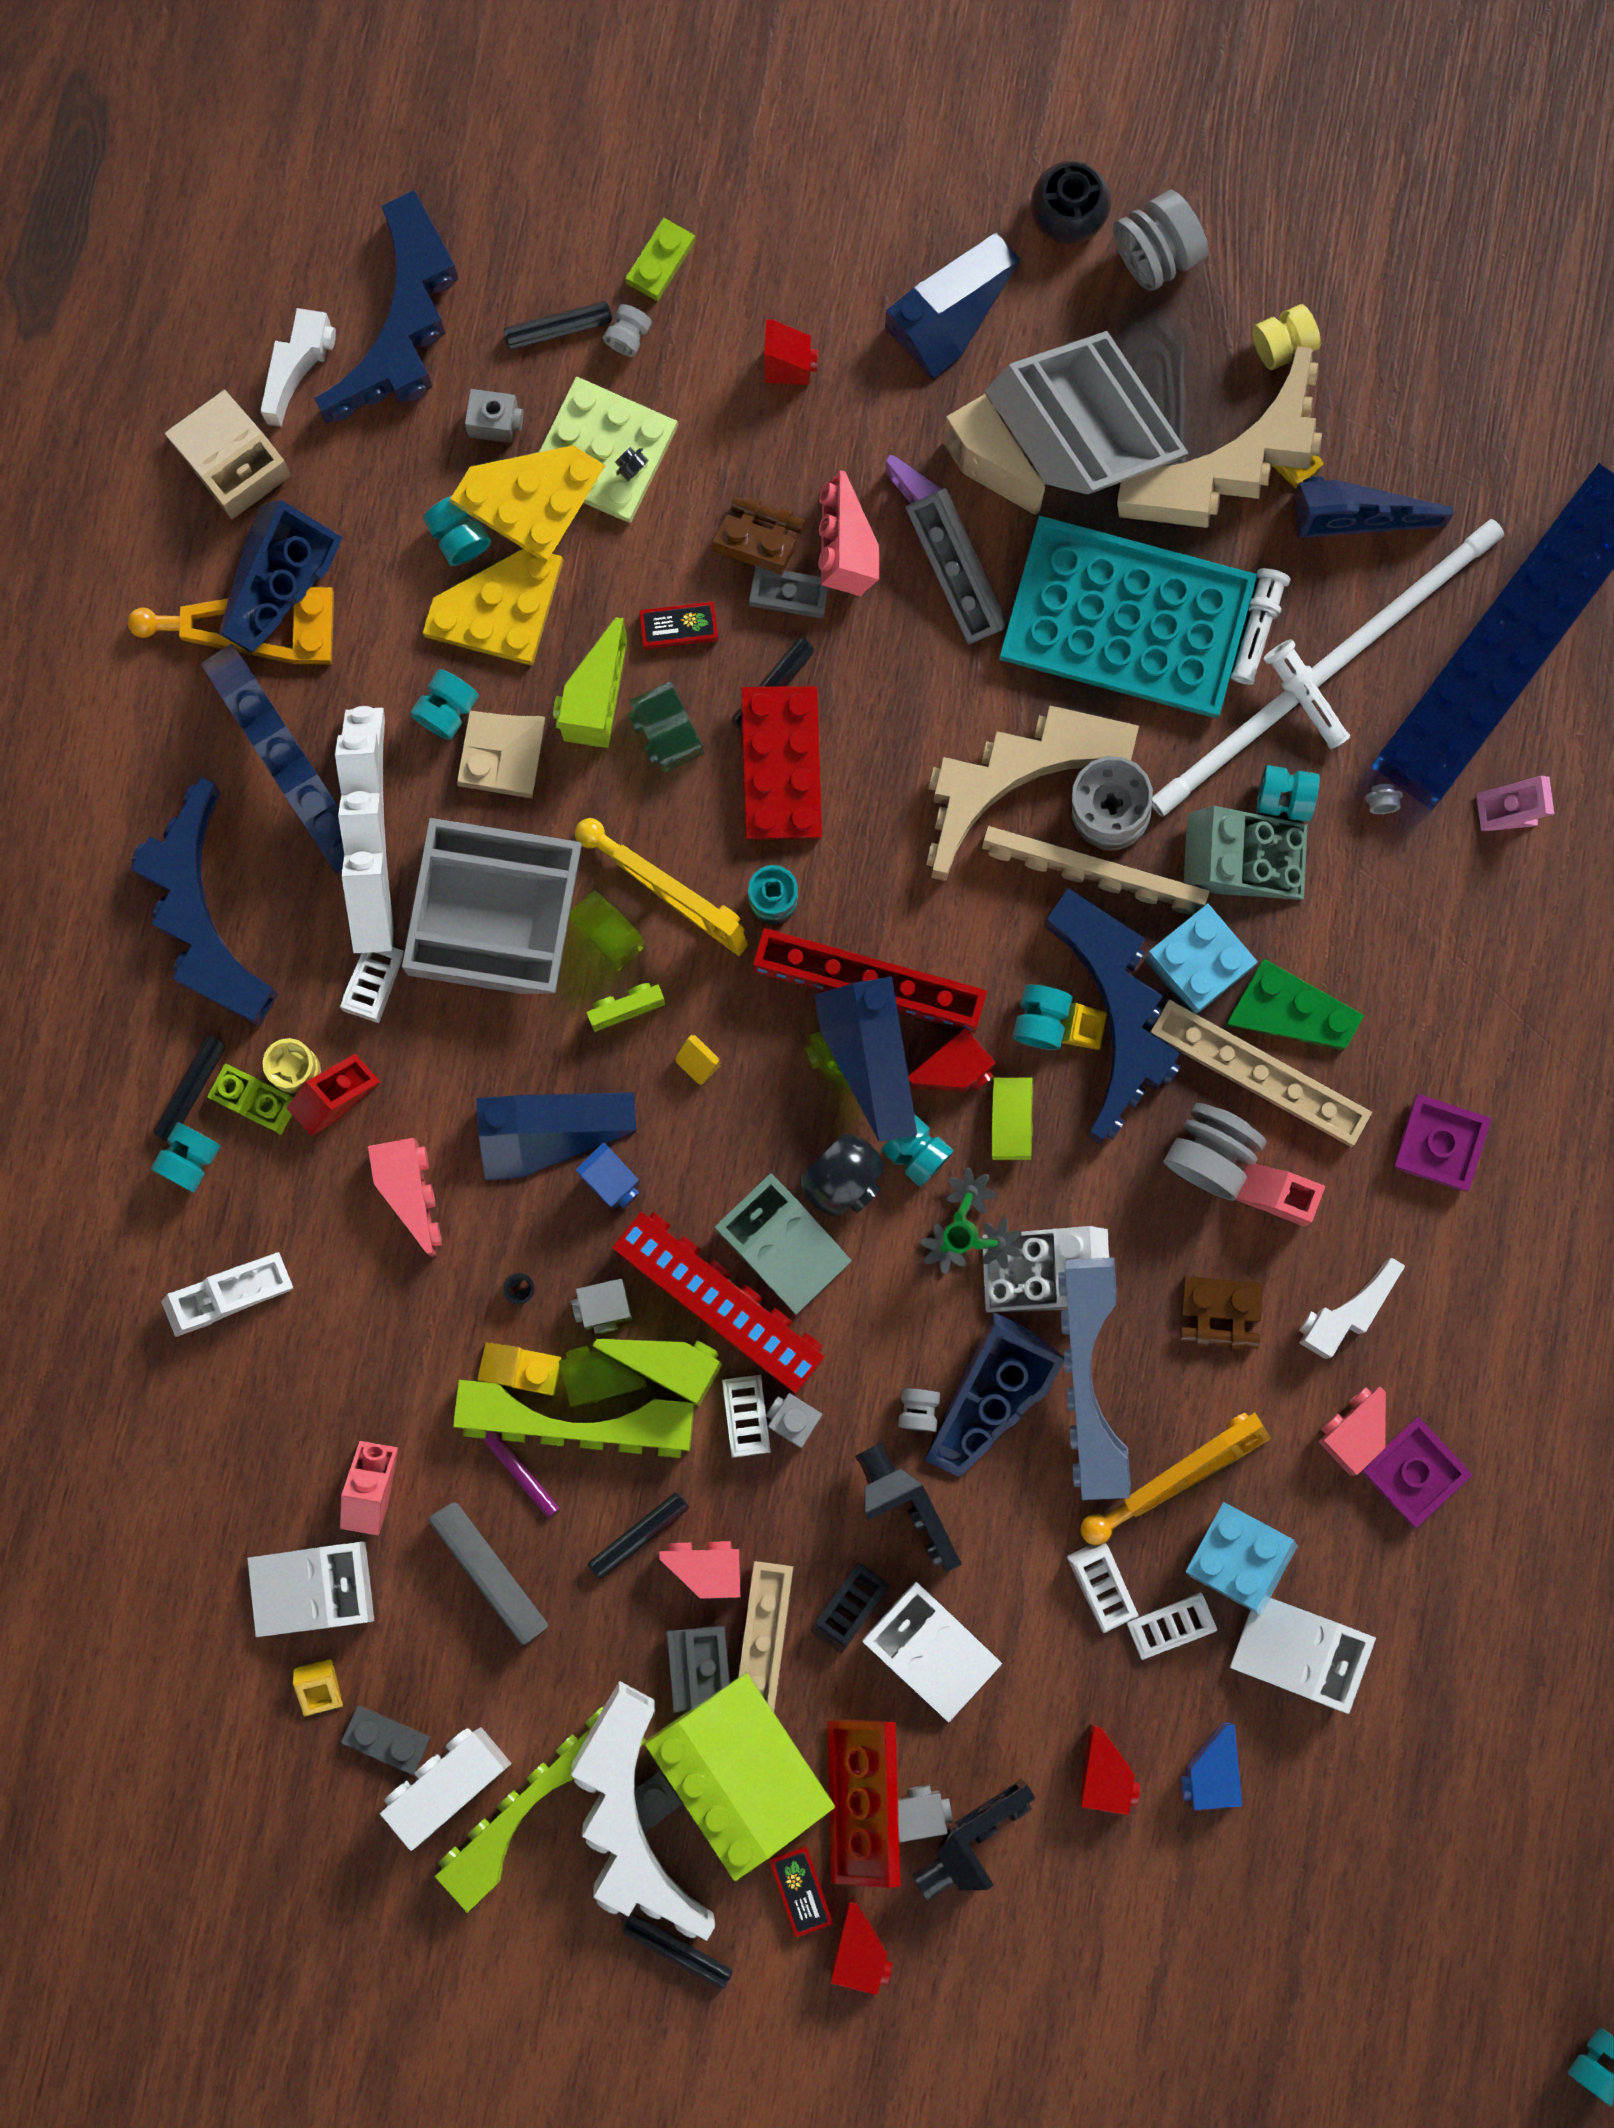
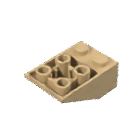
[165,389,292,520]
[943,394,1046,515]

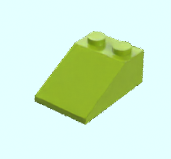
[553,617,627,748]
[593,1339,722,1407]

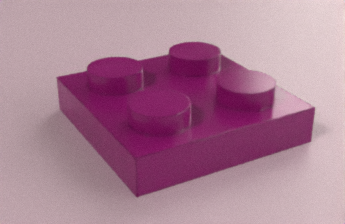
[1392,1094,1492,1193]
[1361,1416,1473,1528]

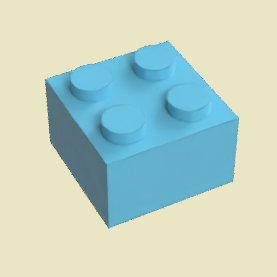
[1144,904,1258,1015]
[1186,1502,1298,1616]

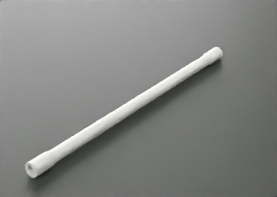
[1152,519,1505,817]

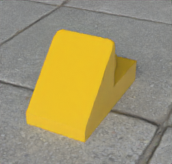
[477,1342,562,1396]

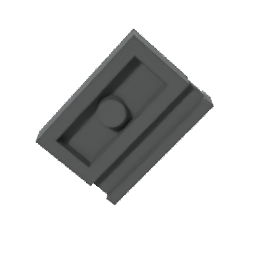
[667,1626,730,1712]

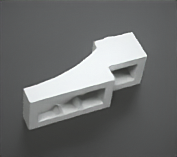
[261,308,336,427]
[161,1252,293,1337]
[1299,1258,1405,1359]

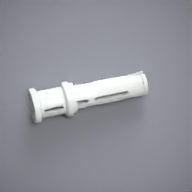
[1231,568,1291,685]
[1264,639,1350,749]

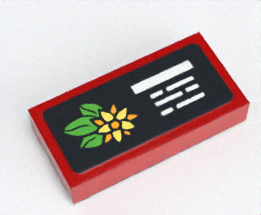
[639,601,719,650]
[769,1845,833,1938]

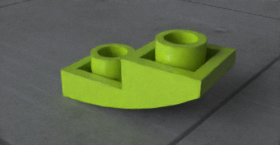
[207,1063,294,1135]
[992,1078,1033,1160]

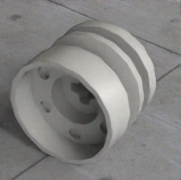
[1112,189,1209,291]
[1072,756,1153,850]
[1163,1103,1267,1201]

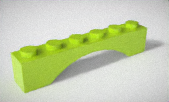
[453,1380,695,1458]
[435,1707,646,1913]

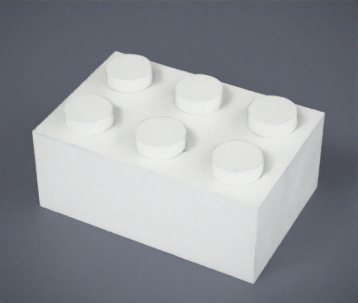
[380,1727,512,1851]

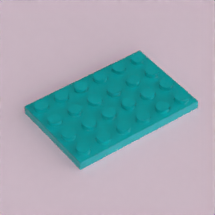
[999,516,1257,719]

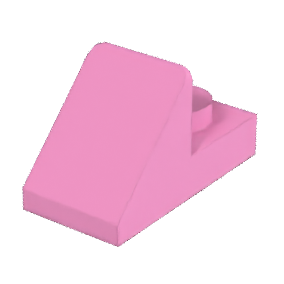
[1476,776,1554,831]

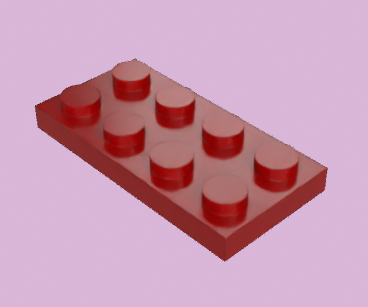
[740,686,822,840]
[827,1720,900,1888]

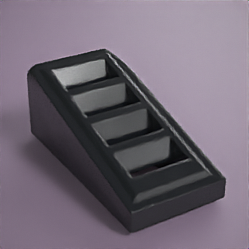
[811,1562,890,1653]

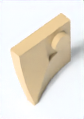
[457,711,545,799]

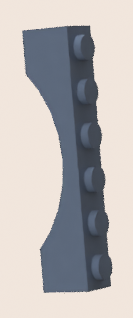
[1058,1257,1131,1500]

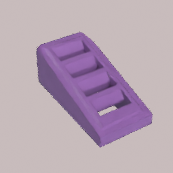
[885,455,951,504]

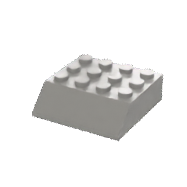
[985,331,1188,495]
[402,818,582,994]

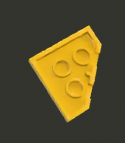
[449,445,606,563]
[423,548,563,666]

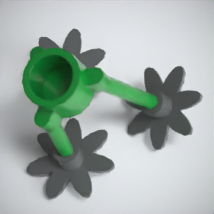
[921,1167,1022,1274]

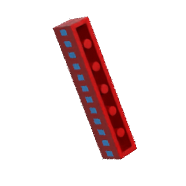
[753,928,988,1034]
[612,1211,825,1395]

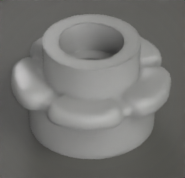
[1365,784,1403,814]

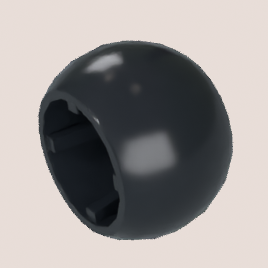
[1031,161,1111,244]
[800,1133,884,1217]

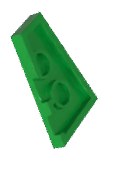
[1225,959,1365,1050]

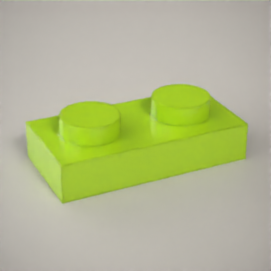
[626,218,696,301]
[587,983,666,1032]

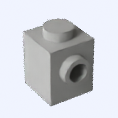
[465,389,523,443]
[571,1279,632,1335]
[766,1393,823,1449]
[898,1785,953,1842]

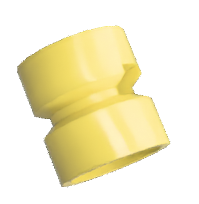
[1252,304,1321,370]
[262,1038,321,1096]

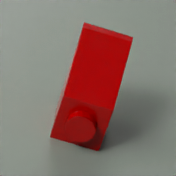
[764,319,818,385]
[908,1028,996,1093]
[286,1054,380,1136]
[1078,1724,1140,1815]
[830,1898,893,1995]

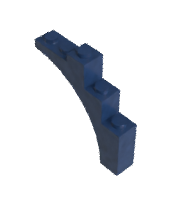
[314,190,458,424]
[200,643,344,873]
[131,777,278,1027]
[1044,888,1180,1145]

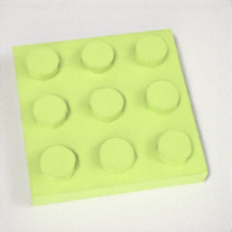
[539,376,678,524]

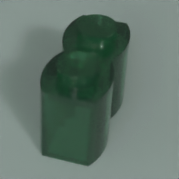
[627,681,705,773]

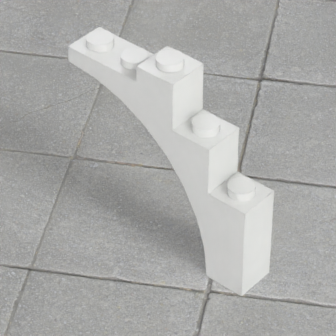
[335,706,394,953]
[571,1681,715,1940]

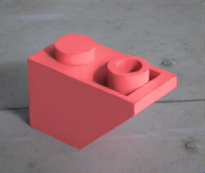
[1235,1164,1326,1227]
[1318,1386,1386,1476]
[340,1441,398,1535]
[660,1541,741,1599]

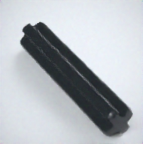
[503,301,612,349]
[732,637,814,731]
[153,1036,226,1141]
[588,1493,689,1579]
[622,1914,733,1989]

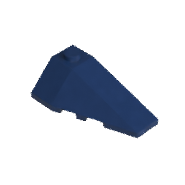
[885,233,1020,381]
[1293,476,1454,538]
[219,499,343,652]
[814,977,917,1142]
[476,1092,637,1181]
[925,1313,1064,1477]

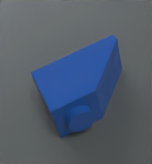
[576,1142,641,1211]
[1180,1722,1242,1810]

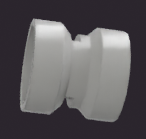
[603,304,652,357]
[898,1388,940,1432]

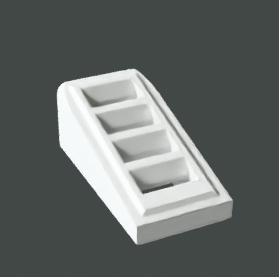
[340,947,405,1023]
[722,1375,771,1458]
[1067,1543,1139,1633]
[1126,1593,1217,1660]

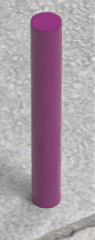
[482,1431,560,1518]

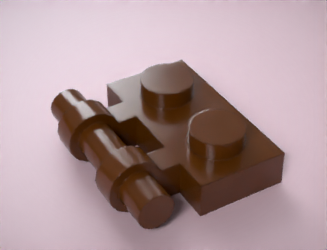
[712,496,806,575]
[1180,1276,1263,1351]

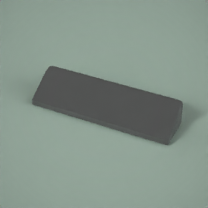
[905,488,1008,645]
[429,1502,548,1645]

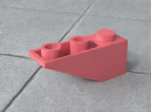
[818,470,879,596]
[368,1138,442,1257]

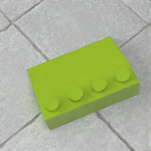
[645,1672,835,1882]

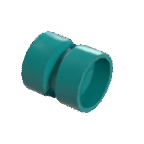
[423,496,491,566]
[409,669,480,741]
[1256,765,1320,823]
[748,865,798,924]
[1012,984,1073,1050]
[881,1114,954,1188]
[150,1121,221,1193]
[1566,2026,1614,2107]

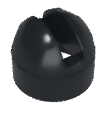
[503,1272,535,1305]

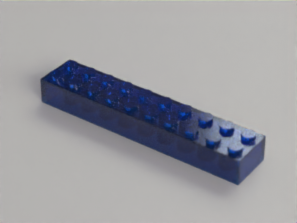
[1371,463,1614,810]

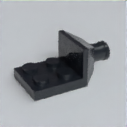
[855,1443,962,1572]
[912,1778,1036,1902]

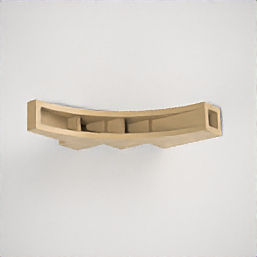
[1117,346,1322,528]
[926,706,1139,881]

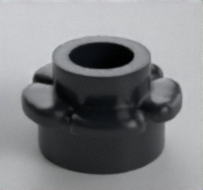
[615,447,649,481]

